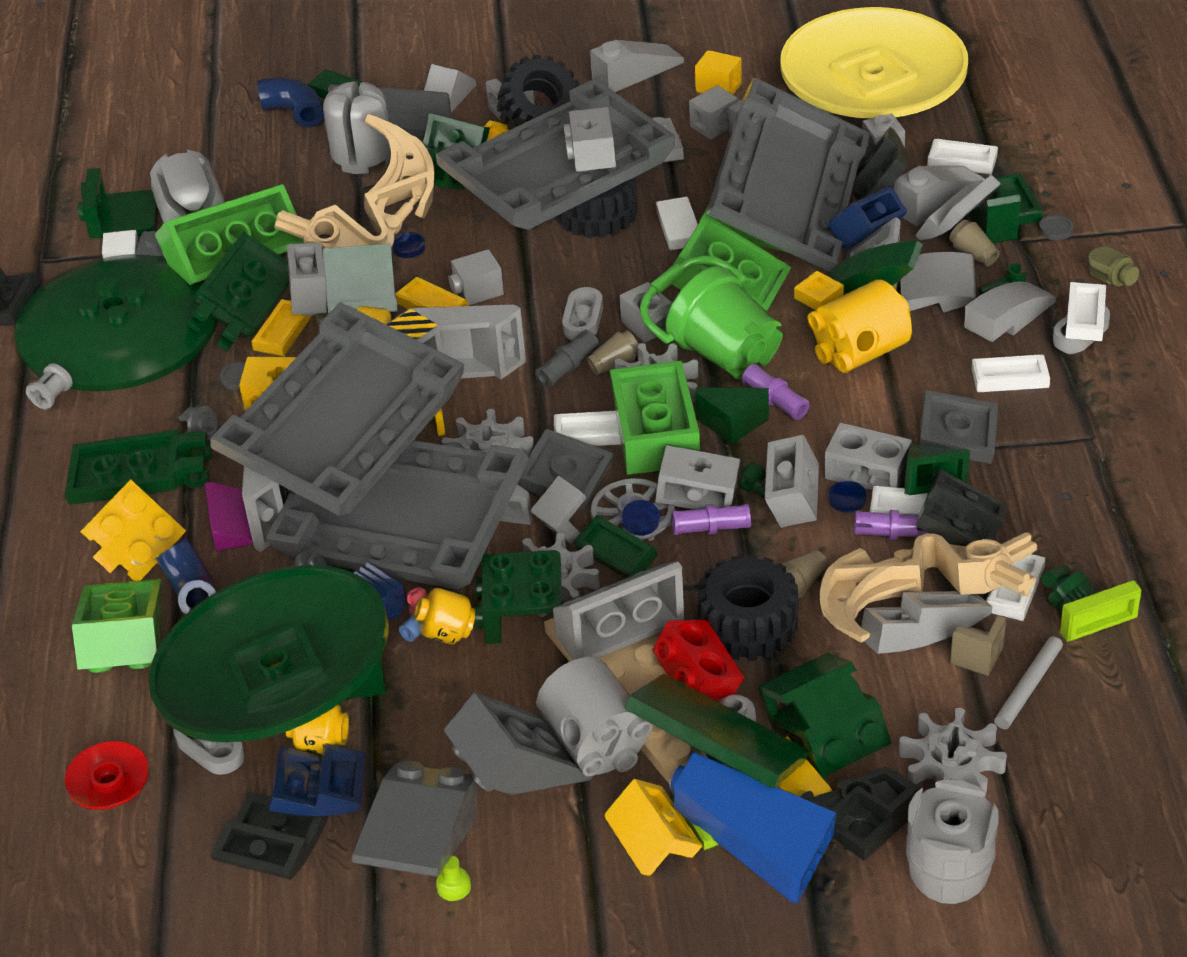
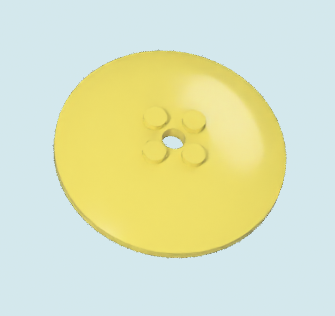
[781,7,968,119]

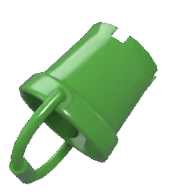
[639,256,783,380]

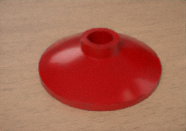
[64,741,149,810]

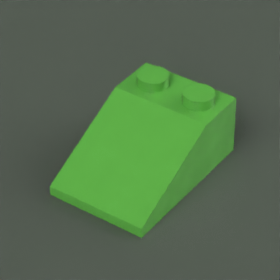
[672,213,791,311]
[610,360,700,475]
[72,579,162,673]

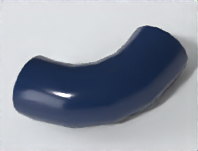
[257,78,324,127]
[155,538,218,614]

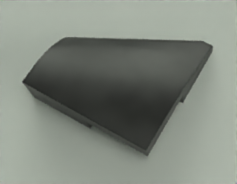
[800,766,920,861]

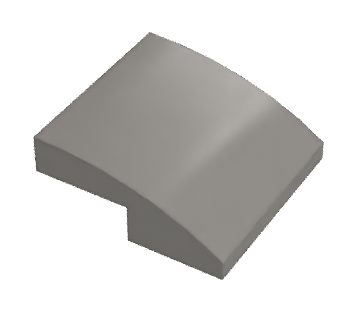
[915,175,1001,240]
[900,252,976,313]

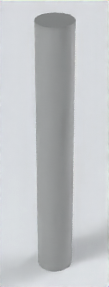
[994,636,1063,729]

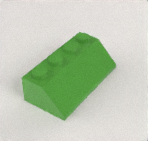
[155,184,304,285]

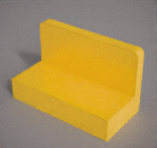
[605,779,703,876]

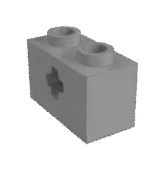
[564,107,616,172]
[287,243,327,316]
[765,434,819,528]
[655,445,740,510]

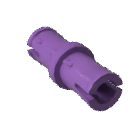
[742,364,810,420]
[671,504,751,535]
[854,510,930,540]

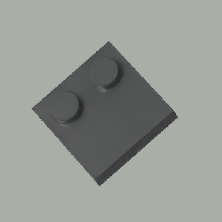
[918,390,998,464]
[518,429,614,512]

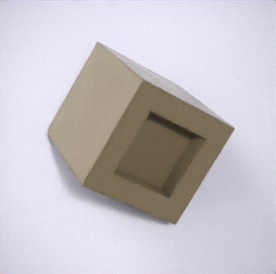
[950,615,1006,676]

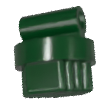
[1041,564,1098,612]

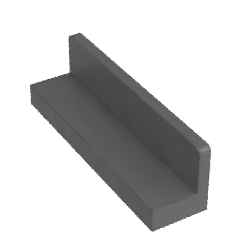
[324,84,452,140]

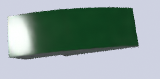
[829,240,923,295]

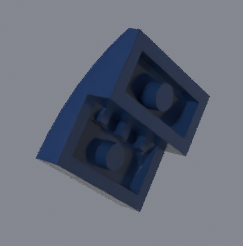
[269,743,366,816]

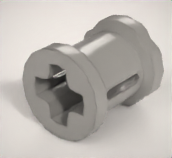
[25,363,73,410]

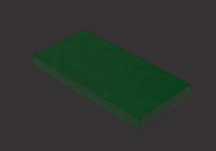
[625,674,809,789]

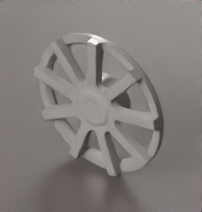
[590,478,675,541]

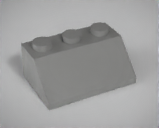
[553,562,684,660]

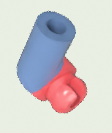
[399,587,427,642]

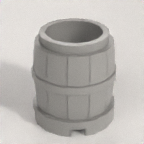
[906,779,998,904]

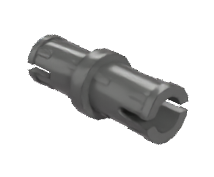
[535,329,599,388]

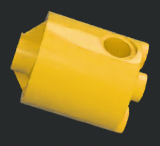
[807,279,912,373]

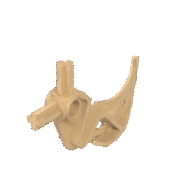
[274,114,434,249]
[820,532,1037,643]

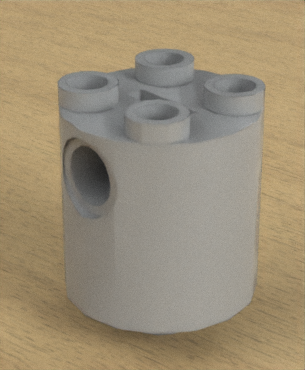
[536,656,653,776]

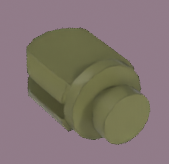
[1088,246,1139,287]

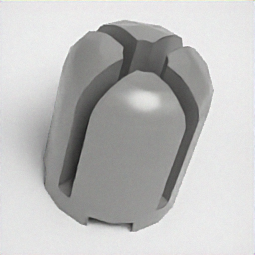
[323,81,391,174]
[150,149,225,223]

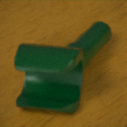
[978,263,1027,295]
[740,462,766,499]

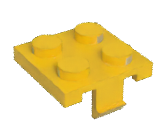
[80,479,186,581]

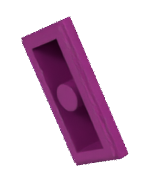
[205,482,253,551]

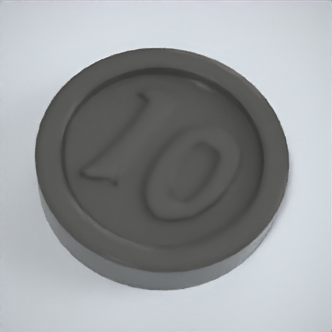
[1039,215,1074,241]
[220,362,245,390]

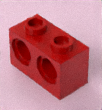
[652,620,745,701]

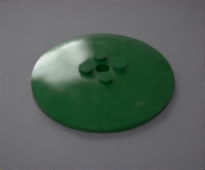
[15,254,219,391]
[149,565,389,742]

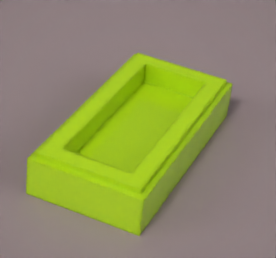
[1060,580,1142,642]

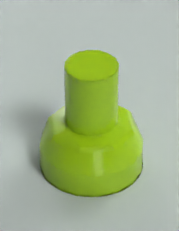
[436,856,471,901]

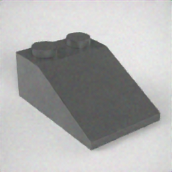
[444,692,594,795]
[352,761,477,877]

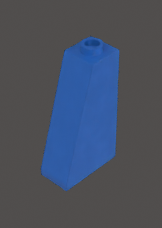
[670,752,836,904]

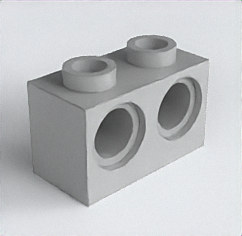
[825,423,912,490]

